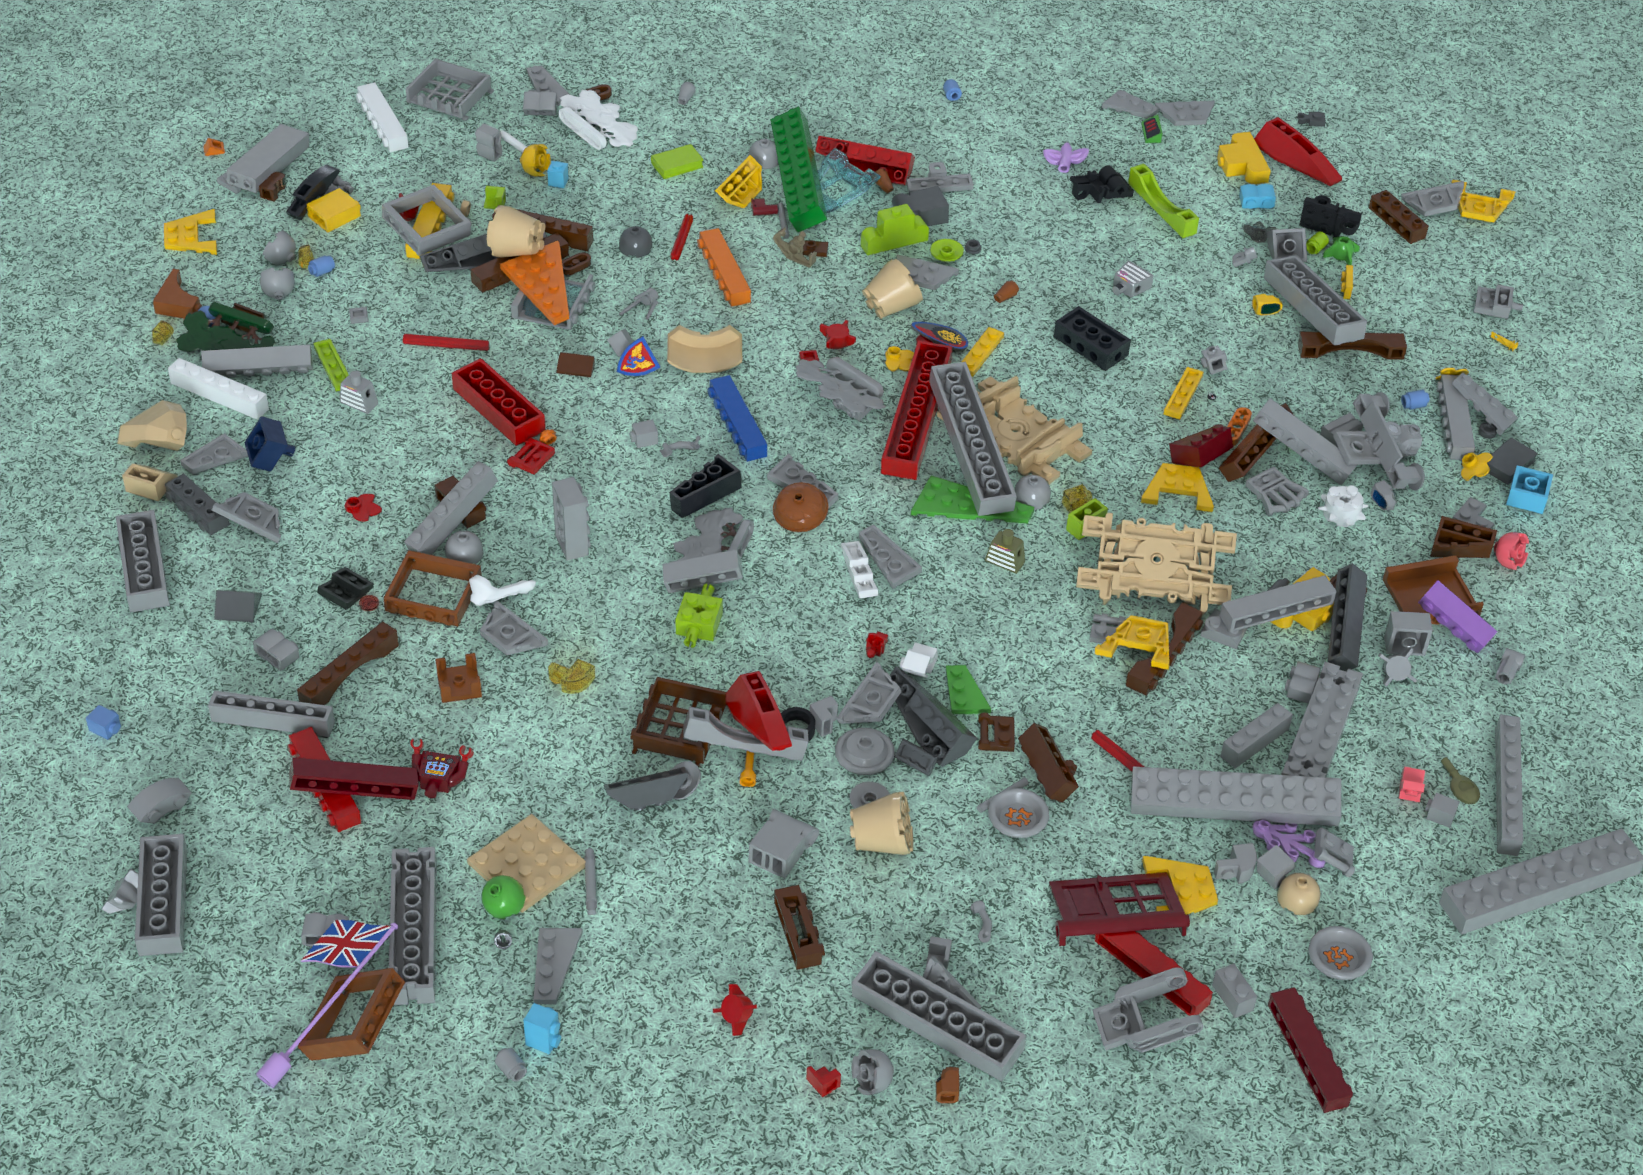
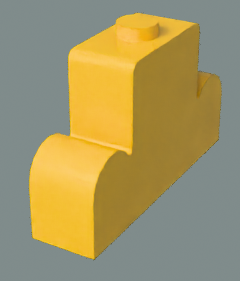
[1217,132,1271,184]
[1270,567,1334,631]

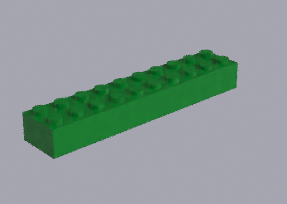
[770,106,828,233]

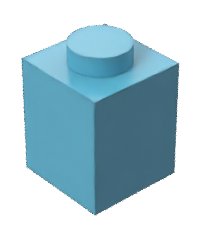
[547,161,569,188]

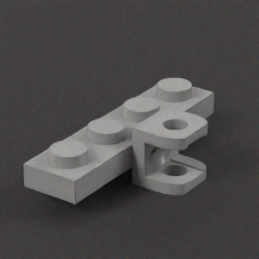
[906,162,974,193]

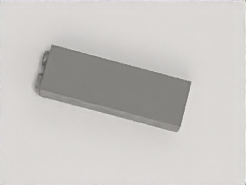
[227,124,309,193]

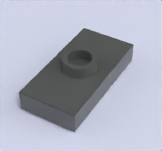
[894,739,939,776]

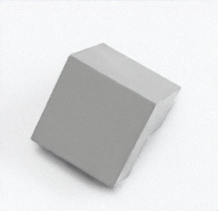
[810,696,838,737]
[1257,845,1295,889]

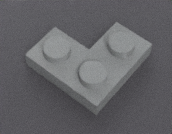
[1453,497,1494,529]

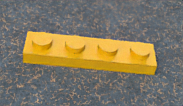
[962,327,1004,377]
[1163,367,1204,420]

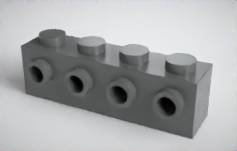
[165,473,230,535]

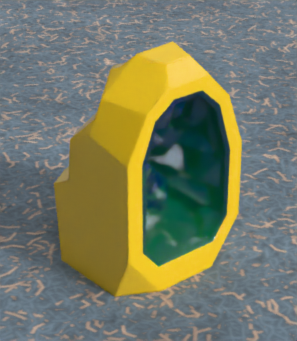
[1252,294,1283,315]

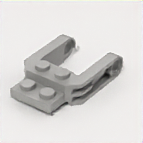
[1092,968,1203,1053]

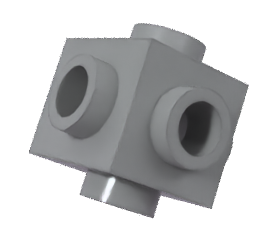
[1200,345,1227,375]

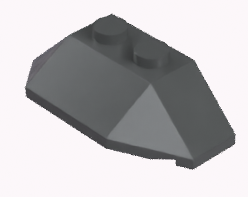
[604,767,688,810]

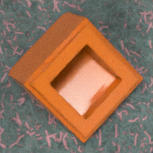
[203,138,225,156]

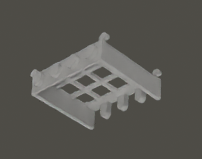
[406,58,494,121]

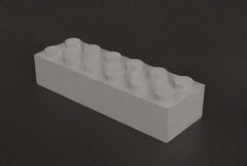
[116,510,170,613]
[135,834,187,956]

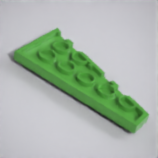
[911,475,1035,524]

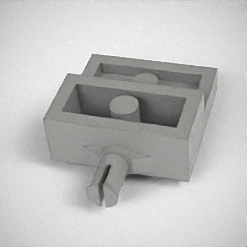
[1474,284,1523,319]

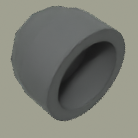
[494,930,512,949]

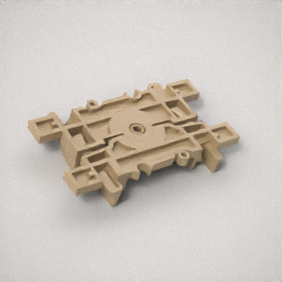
[1076,513,1237,616]

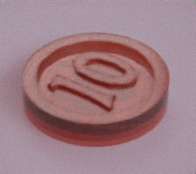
[359,595,379,611]

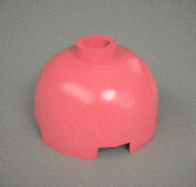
[1494,532,1529,570]

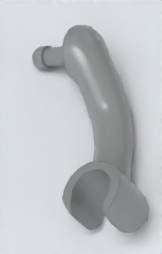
[660,436,701,457]
[970,901,992,943]

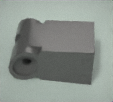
[891,186,949,226]

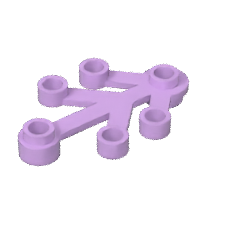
[1253,820,1326,868]

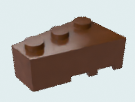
[1430,516,1497,558]

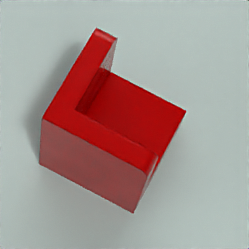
[806,1066,841,1098]

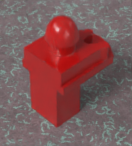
[866,631,888,658]

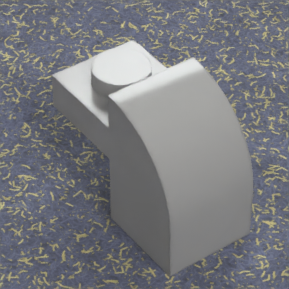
[1214,843,1257,884]

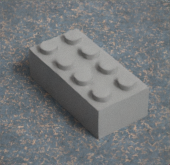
[552,477,591,561]

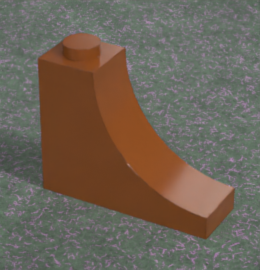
[153,269,202,319]

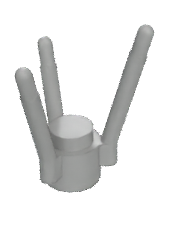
[619,287,659,320]

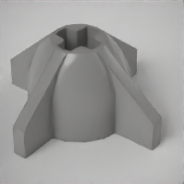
[1378,647,1417,686]
[102,869,138,913]

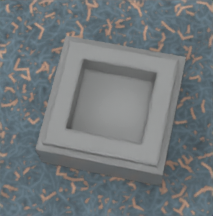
[349,307,368,324]

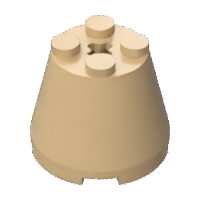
[487,205,545,258]
[862,259,923,319]
[850,792,913,855]

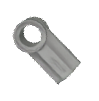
[1495,648,1525,685]

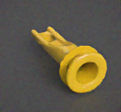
[1490,331,1518,352]

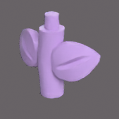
[1043,143,1089,173]

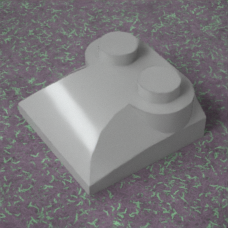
[1200,609,1248,649]

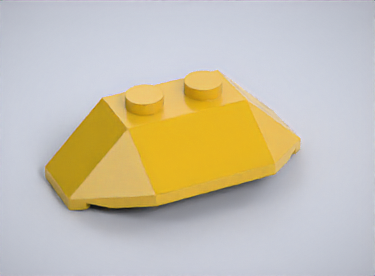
[715,155,762,208]

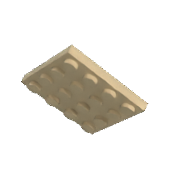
[467,814,586,913]

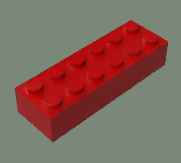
[451,358,546,446]

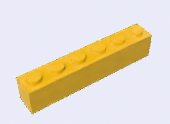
[405,183,455,259]

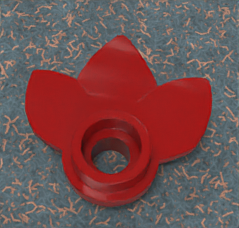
[344,494,382,522]

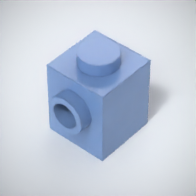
[86,705,121,740]

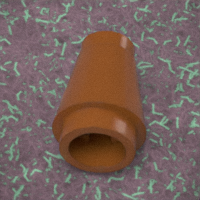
[872,168,894,194]
[994,280,1019,303]

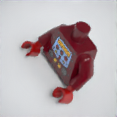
[410,738,474,798]

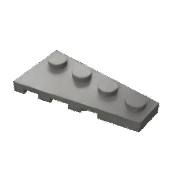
[527,65,570,106]
[767,454,838,508]
[859,524,922,589]

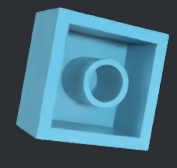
[1506,465,1553,514]

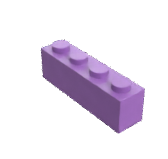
[1418,581,1498,653]

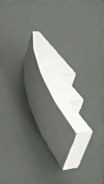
[841,541,878,598]

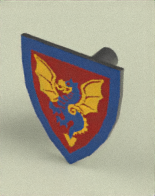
[617,337,660,376]

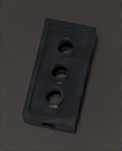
[1054,306,1131,371]

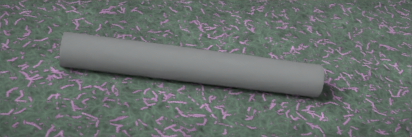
[777,203,790,239]
[977,777,1029,813]

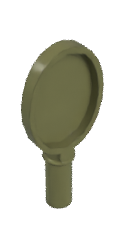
[1441,757,1480,804]

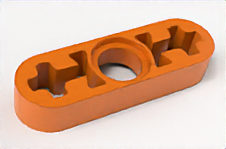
[1227,407,1252,446]

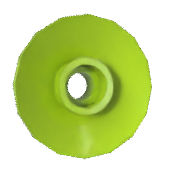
[930,239,964,262]

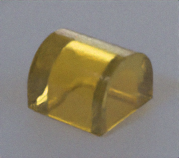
[298,244,314,268]
[152,320,174,345]

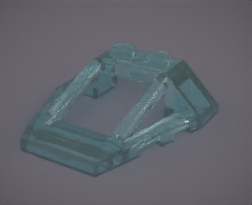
[818,148,881,214]

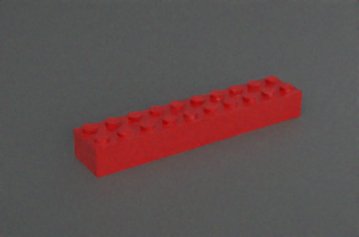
[881,341,953,480]

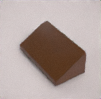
[556,352,595,377]

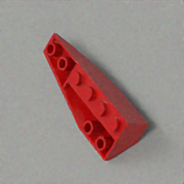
[1254,117,1342,186]
[815,136,915,186]
[726,671,792,751]

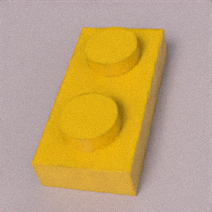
[1340,265,1353,299]

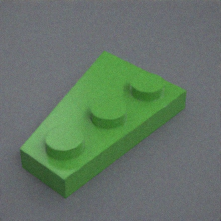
[945,665,991,715]

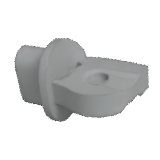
[1232,247,1258,267]

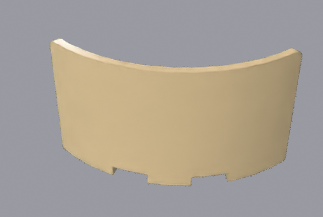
[667,325,742,373]

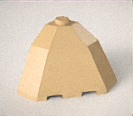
[117,400,187,451]

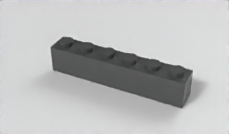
[1327,563,1368,672]

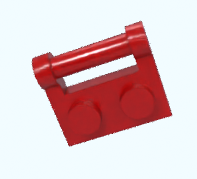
[507,438,555,475]

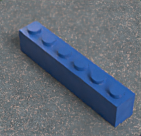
[707,375,767,462]

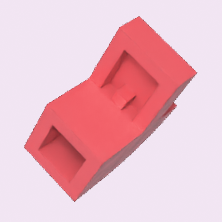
[1399,767,1425,803]

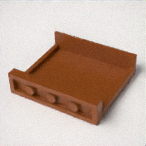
[1383,555,1484,625]

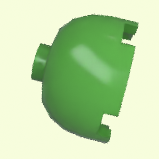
[481,875,526,920]

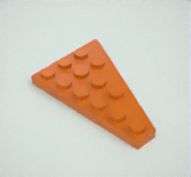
[500,241,569,325]

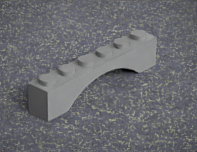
[683,707,809,761]

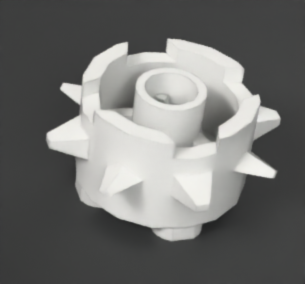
[1318,485,1368,527]

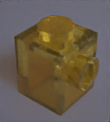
[1062,484,1093,513]

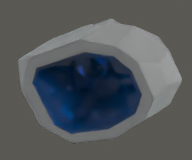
[1370,480,1397,510]

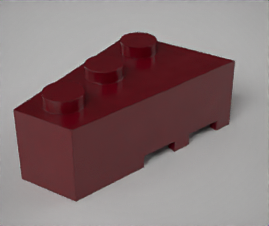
[1169,424,1234,468]

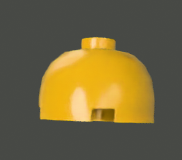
[520,144,551,177]

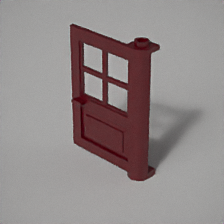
[1049,872,1190,946]

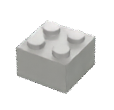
[1384,611,1433,656]

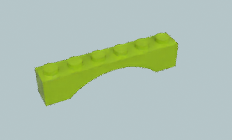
[1128,163,1199,238]

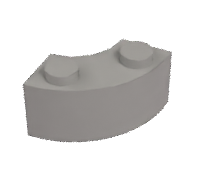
[127,778,192,824]

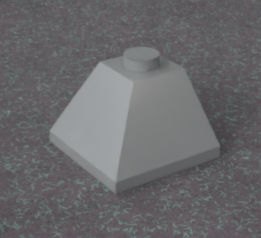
[1267,228,1307,262]

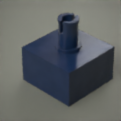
[244,416,295,472]

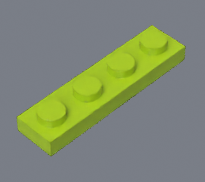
[313,339,349,392]

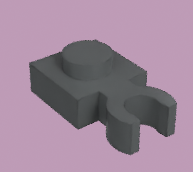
[1297,112,1326,127]

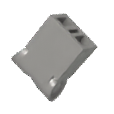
[748,809,819,879]

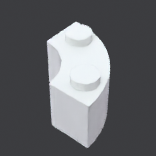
[900,643,938,678]

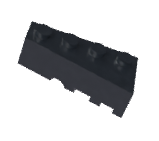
[669,454,742,518]

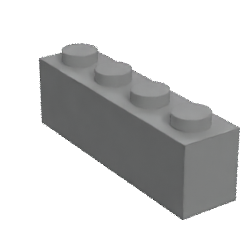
[662,549,743,593]
[1220,703,1293,769]

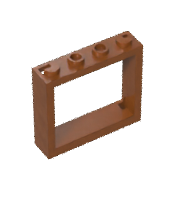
[383,550,482,627]
[298,968,405,1061]

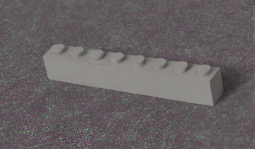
[1495,714,1523,856]

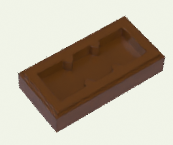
[802,240,828,257]

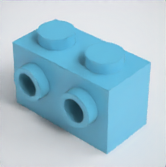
[523,1003,561,1054]

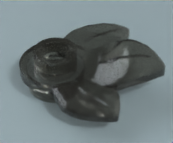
[1243,221,1277,243]

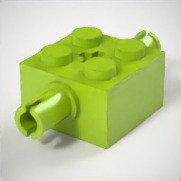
[675,584,723,648]

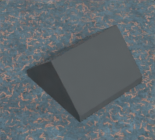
[214,590,262,623]

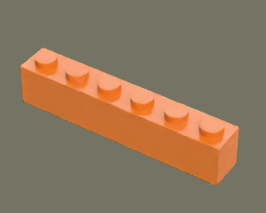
[697,228,751,307]

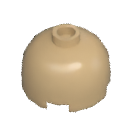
[1277,873,1321,915]

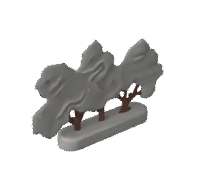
[673,508,754,561]

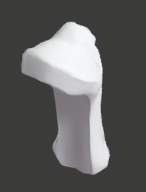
[469,575,536,606]

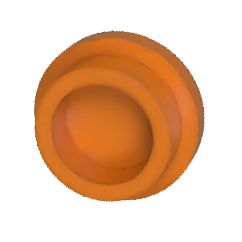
[539,429,557,445]

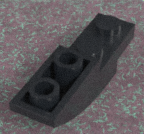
[286,164,340,220]

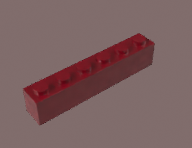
[289,757,419,800]
[1268,987,1353,1113]

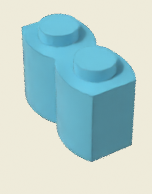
[1239,184,1276,209]

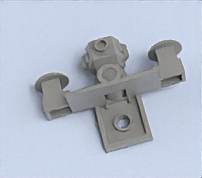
[1333,392,1425,490]

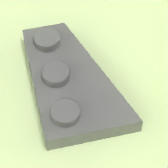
[1102,90,1159,119]
[180,433,248,474]
[922,956,982,1009]

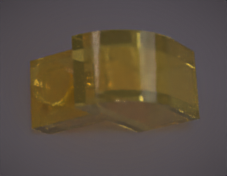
[548,659,595,694]

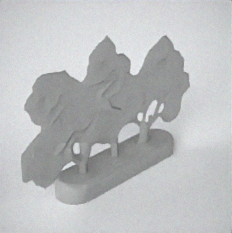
[796,357,886,413]

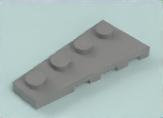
[1452,373,1518,435]
[533,928,583,1004]

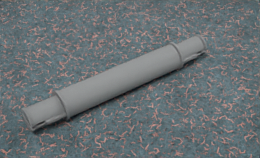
[585,848,597,915]

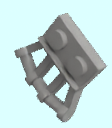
[1245,467,1309,516]

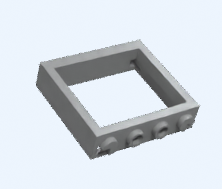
[382,185,472,256]

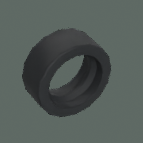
[781,707,816,741]

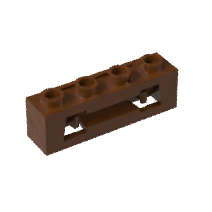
[774,885,825,970]

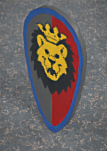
[911,322,968,351]

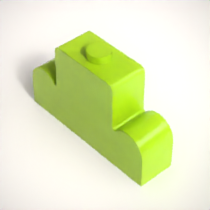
[861,204,929,256]

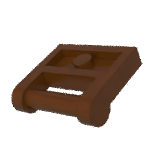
[978,713,1015,752]

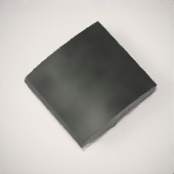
[317,567,374,610]

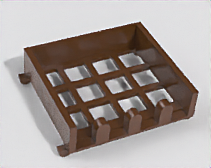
[630,677,726,767]

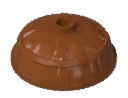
[773,482,829,532]

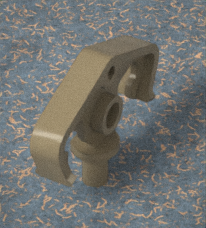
[773,227,817,268]

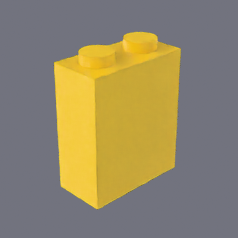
[307,188,361,232]

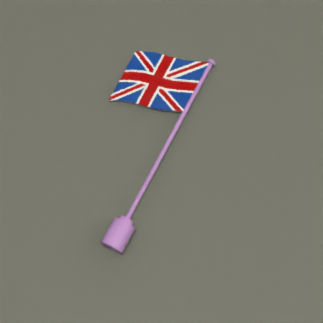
[256,920,398,1088]

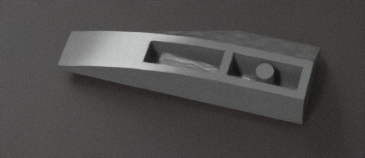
[419,234,498,272]
[890,666,977,767]

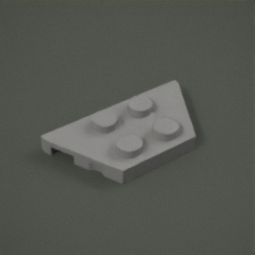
[1155,101,1215,126]
[1401,181,1464,216]
[896,254,959,290]
[212,492,281,543]
[480,601,548,655]
[836,662,901,724]

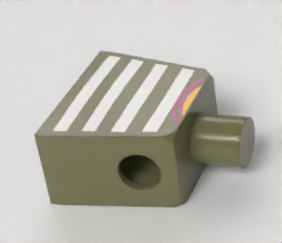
[985,529,1025,574]

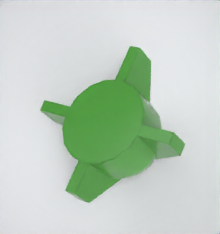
[1323,236,1360,265]

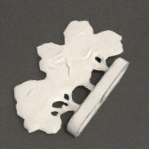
[559,90,638,150]

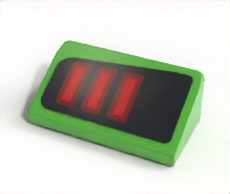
[1141,115,1162,143]

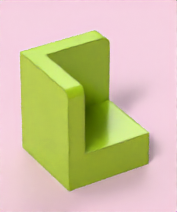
[484,186,506,209]

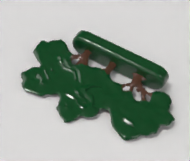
[176,302,275,360]

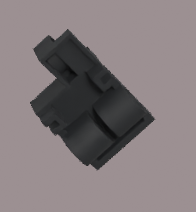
[1070,165,1134,203]
[1299,195,1362,238]

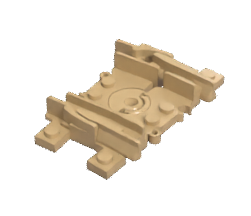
[937,376,1092,485]

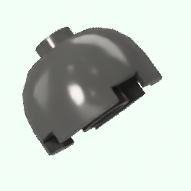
[619,226,652,258]

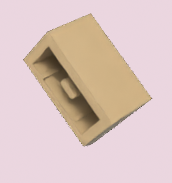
[122,464,178,502]

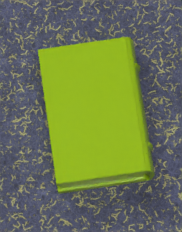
[651,144,703,179]

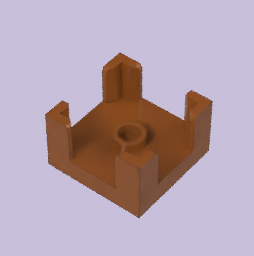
[435,653,482,703]

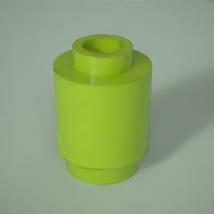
[1306,232,1329,254]

